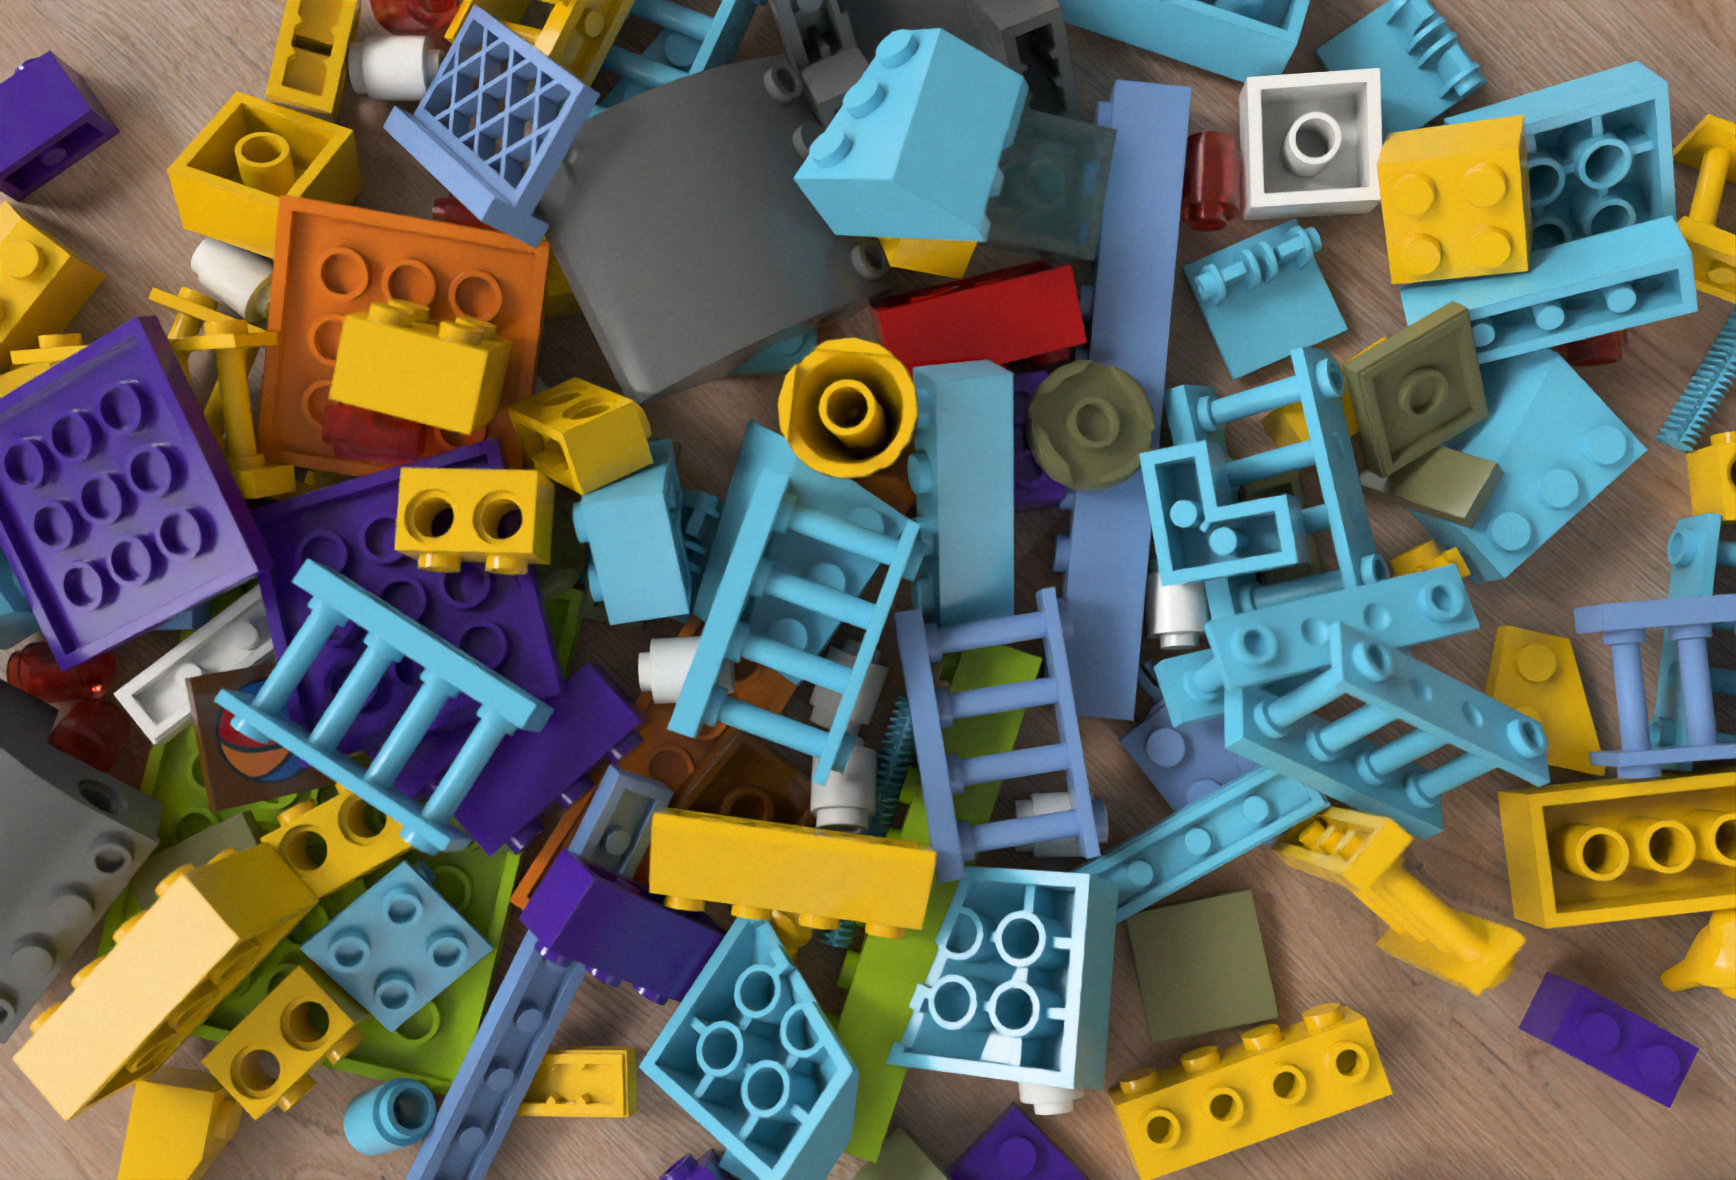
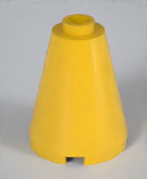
[778,338,919,479]

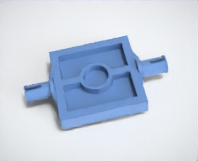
[1118,657,1287,846]

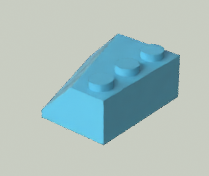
[793,28,1029,242]
[1444,61,1677,252]
[1406,348,1648,584]
[692,419,910,686]
[886,866,1119,1090]
[639,917,859,1180]

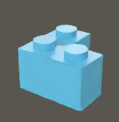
[573,439,693,625]
[1139,440,1311,587]

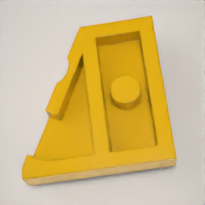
[1485,625,1606,777]

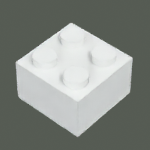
[1239,68,1382,221]

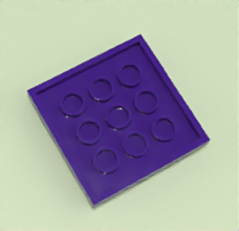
[0,315,276,672]
[249,437,568,769]

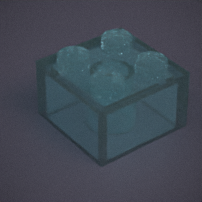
[976,108,1117,262]

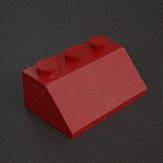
[868,258,1087,380]

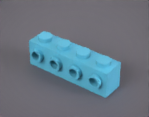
[1399,215,1698,364]
[907,359,1014,628]

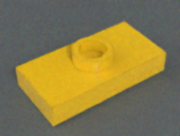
[515,1046,637,1118]

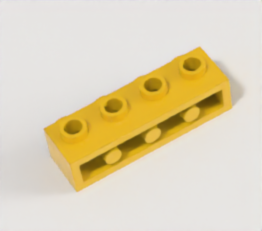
[1106,1002,1393,1180]

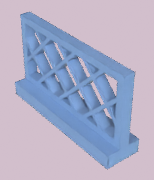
[383,4,600,248]

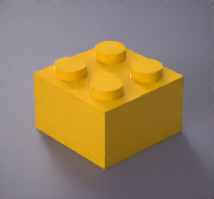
[167,91,363,259]
[1377,115,1533,284]
[329,299,513,435]

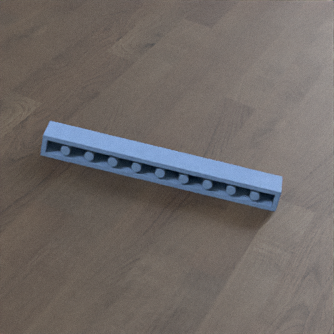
[1040,79,1192,721]

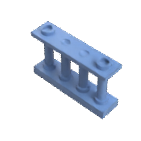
[894,587,1108,883]
[1573,594,1736,778]

